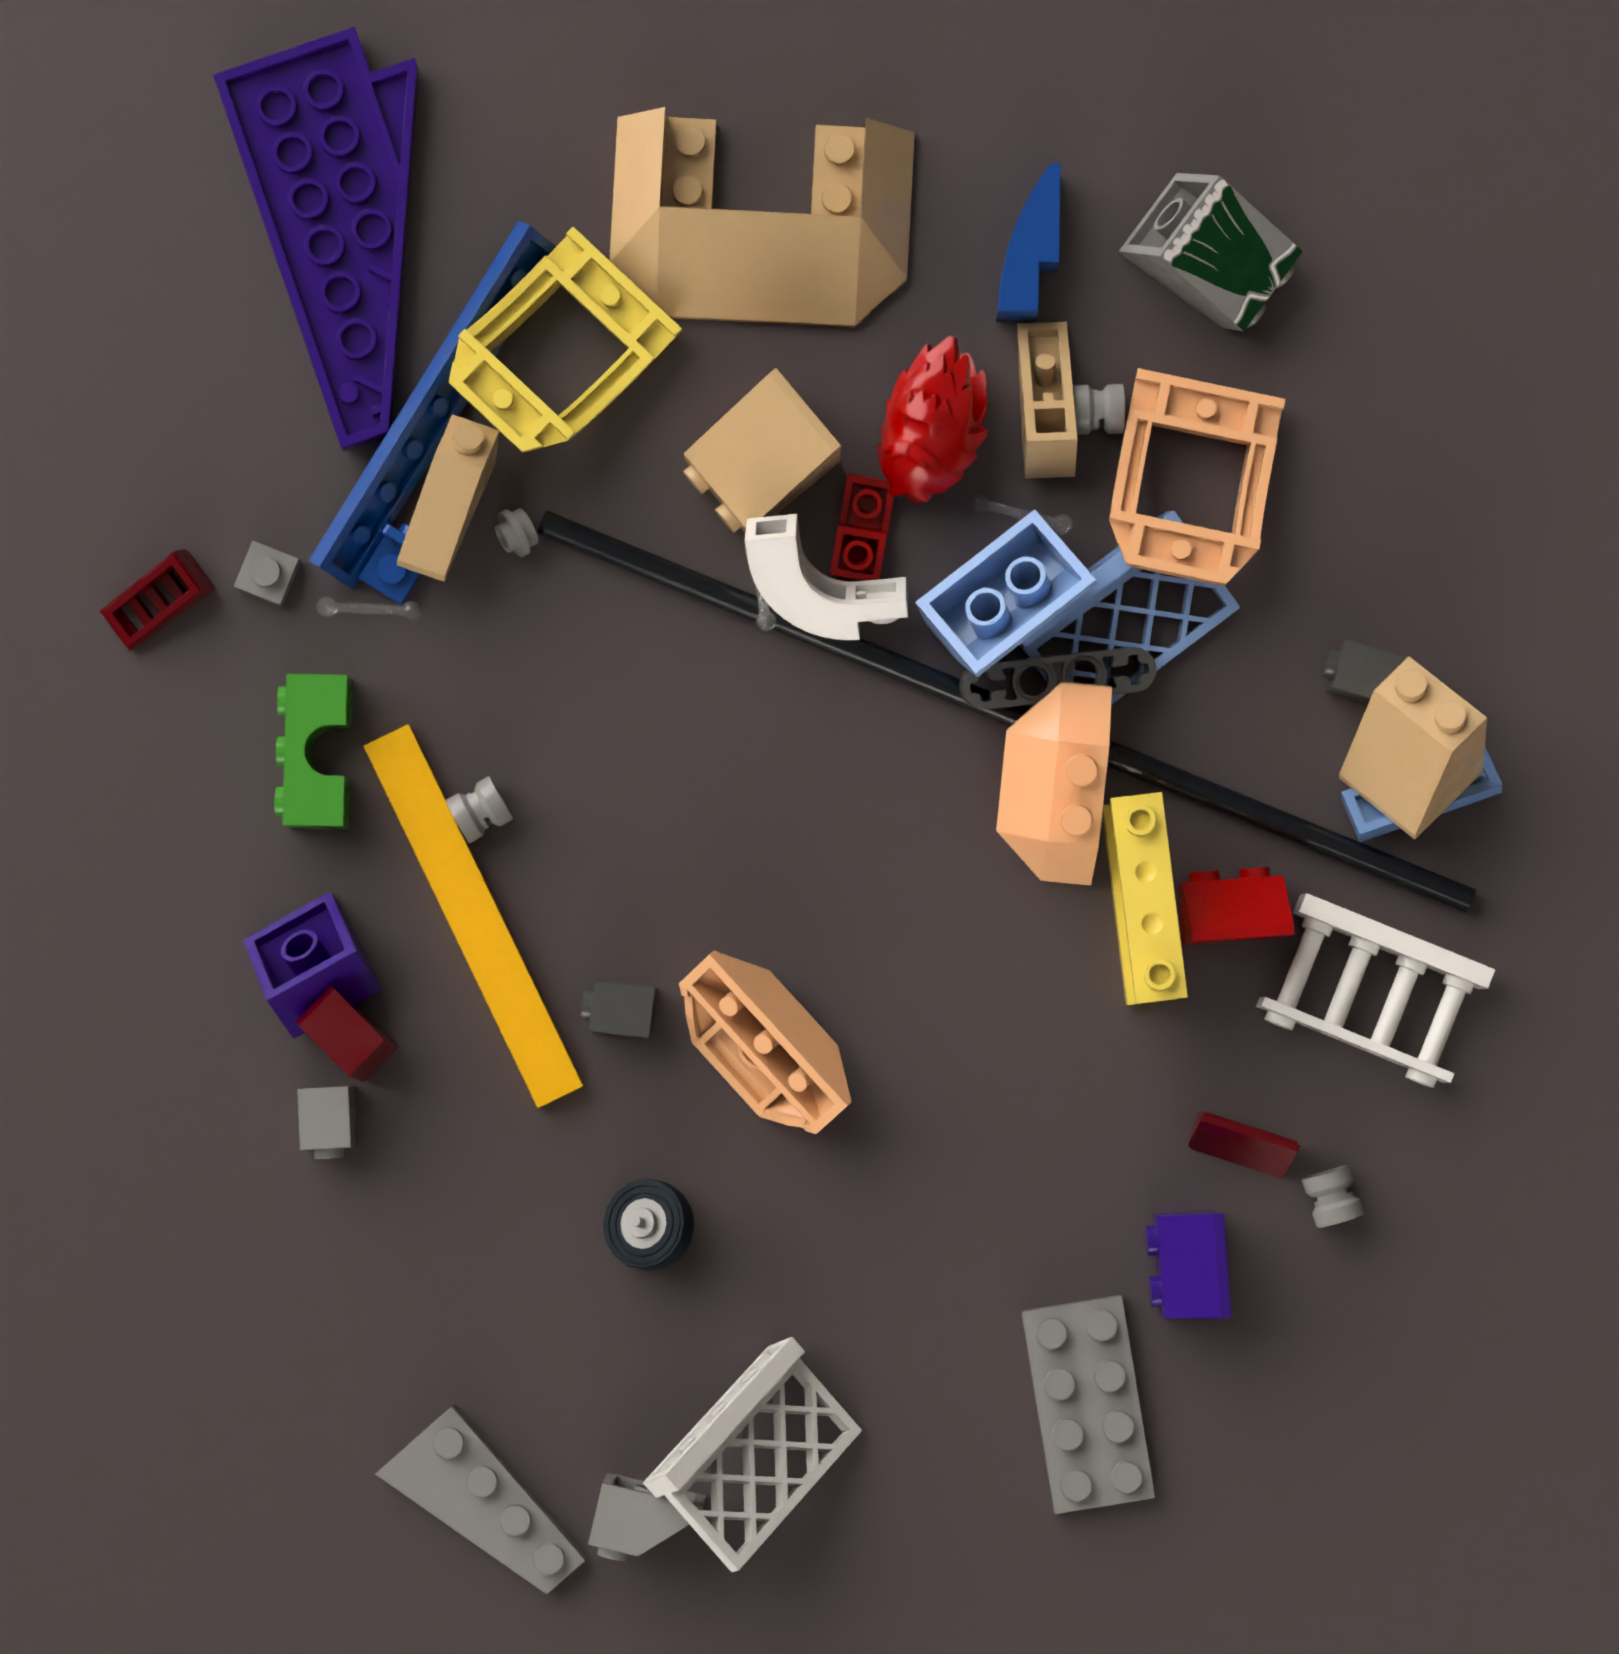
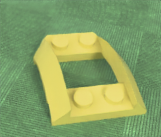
[449,227,682,452]

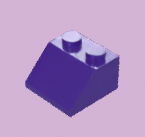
[243,891,382,1039]
[1145,1210,1232,1318]

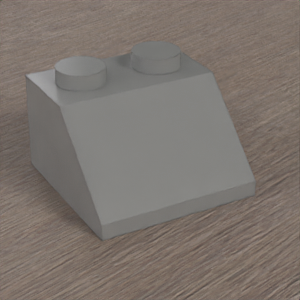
[588,1472,706,1561]

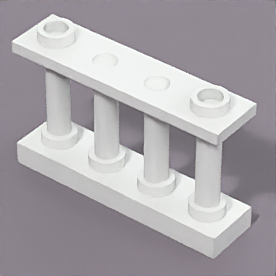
[1255,893,1495,1088]

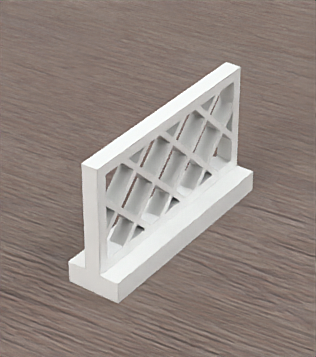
[643,1337,862,1572]

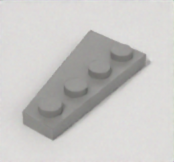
[375,1405,586,1594]

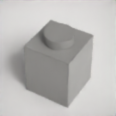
[297,1086,357,1159]

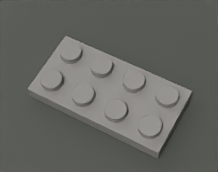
[1021,1295,1155,1514]

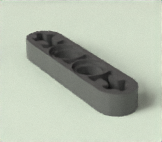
[959,647,1157,709]

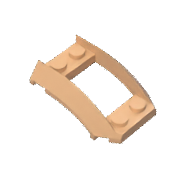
[1109,368,1286,585]

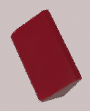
[1188,1111,1300,1177]

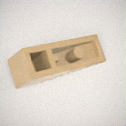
[1017,322,1078,479]
[397,414,500,582]

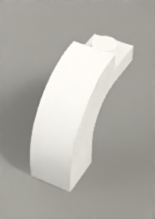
[745,514,908,640]

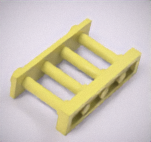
[1102,792,1188,1005]

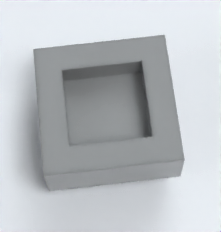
[234,540,301,607]

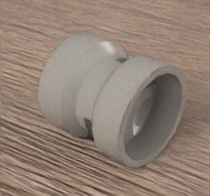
[1073,384,1125,435]
[445,776,514,843]
[1301,1165,1365,1228]

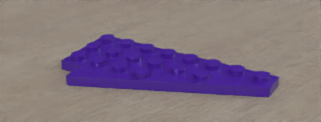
[213,27,419,451]

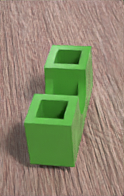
[274,674,353,829]

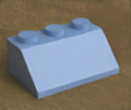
[915,509,1098,677]

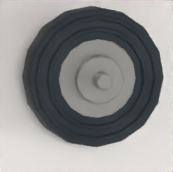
[603,1179,694,1271]

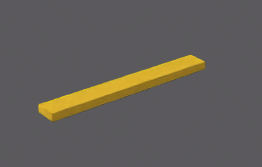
[364,724,584,1108]

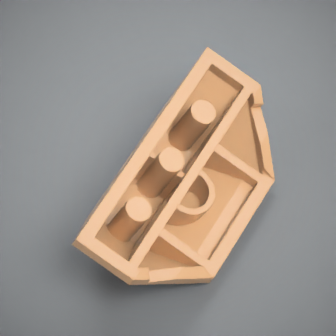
[996,682,1112,885]
[679,951,852,1134]

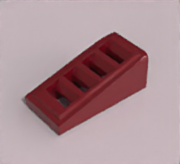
[100,549,215,651]

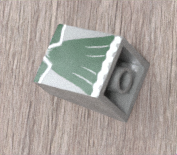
[1118,173,1303,331]

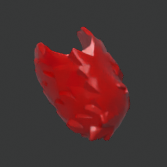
[877,336,989,505]

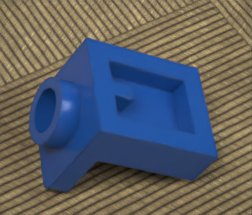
[358,523,422,606]

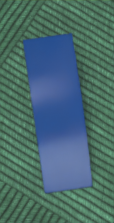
[996,163,1061,322]

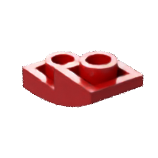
[829,473,894,581]

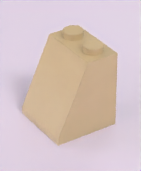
[683,368,841,533]
[1339,656,1487,839]

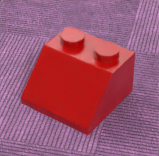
[1177,867,1295,945]

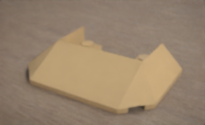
[609,107,915,328]

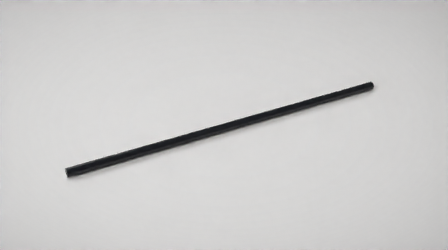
[537,511,1476,913]

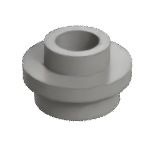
[494,508,538,557]

